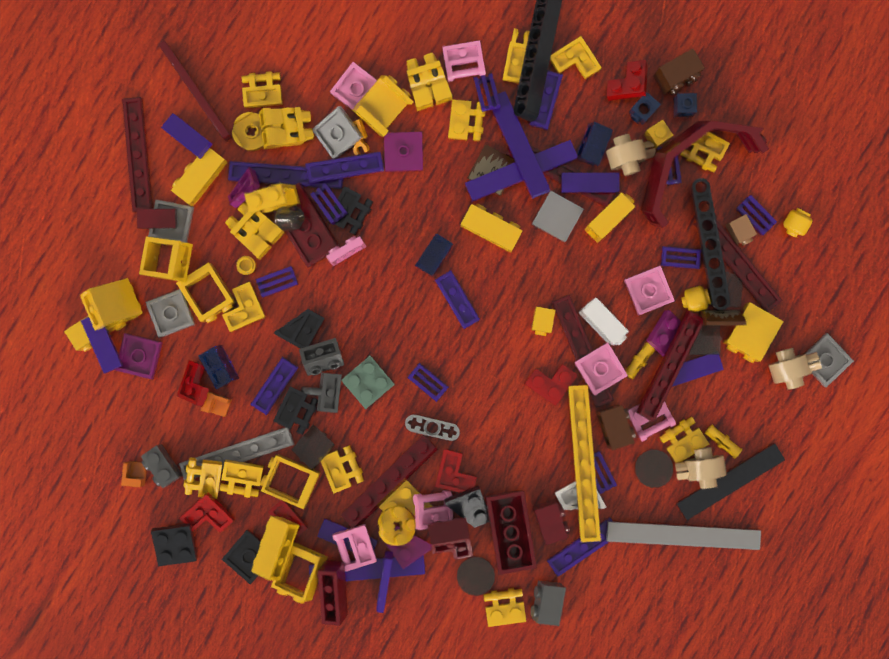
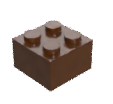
[653,48,705,96]
[596,404,636,450]

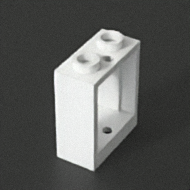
[578,298,629,346]

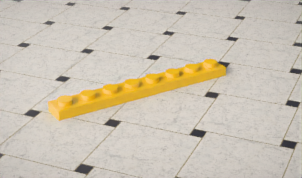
[568,385,601,542]

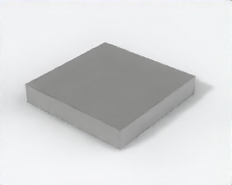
[312,106,363,159]
[532,191,584,243]
[148,200,194,243]
[145,289,196,338]
[804,333,854,387]

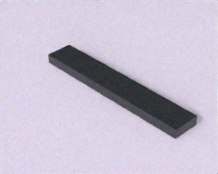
[676,443,785,520]

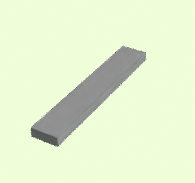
[179,427,295,480]

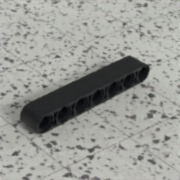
[513,0,562,122]
[691,178,730,310]

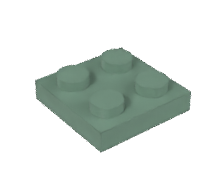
[341,355,395,409]

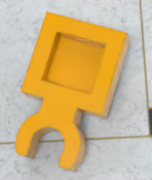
[353,119,369,155]

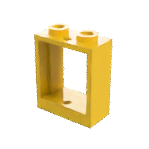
[584,193,635,243]
[139,237,193,282]
[176,262,236,323]
[260,454,321,509]
[271,542,328,603]

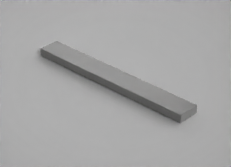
[606,521,761,550]

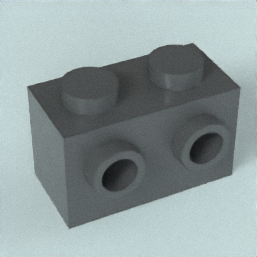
[299,338,344,376]
[141,444,183,488]
[531,580,566,626]

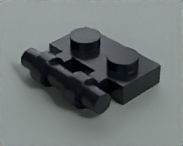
[327,186,373,235]
[273,386,318,435]

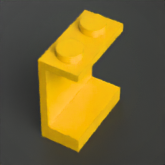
[352,75,413,137]
[244,184,300,214]
[80,278,142,331]
[723,302,784,363]

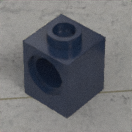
[629,92,661,125]
[673,93,697,117]

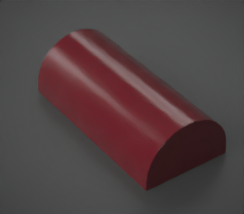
[486,490,537,575]

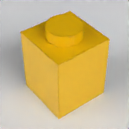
[643,120,674,149]
[531,307,555,336]

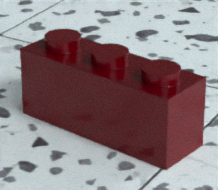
[318,561,348,626]

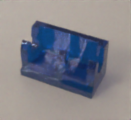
[577,122,613,166]
[415,234,453,277]
[198,345,239,390]

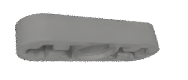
[405,414,460,441]

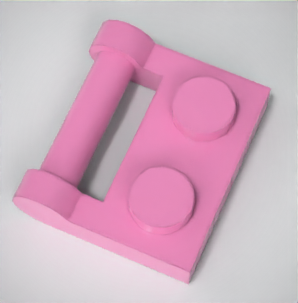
[442,41,486,82]
[628,401,676,442]
[413,490,453,530]
[332,524,377,572]

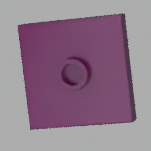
[384,132,423,172]
[115,333,163,379]

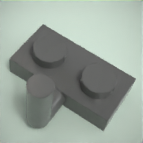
[301,373,342,413]

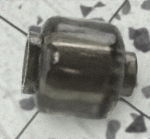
[275,205,305,231]

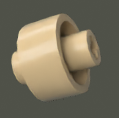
[606,134,656,176]
[768,348,822,390]
[675,447,727,489]

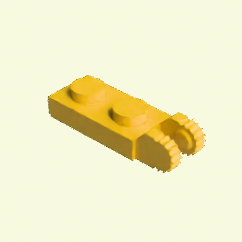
[503,28,530,83]

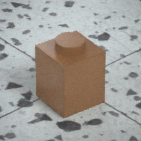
[725,214,757,246]

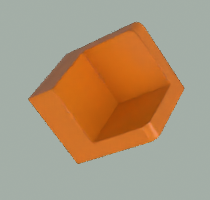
[201,392,232,417]
[121,461,146,487]

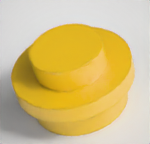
[236,256,256,275]

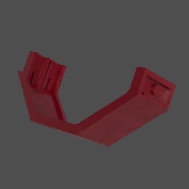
[641,121,769,228]

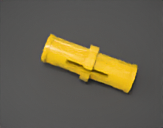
[625,342,656,380]
[704,424,742,459]

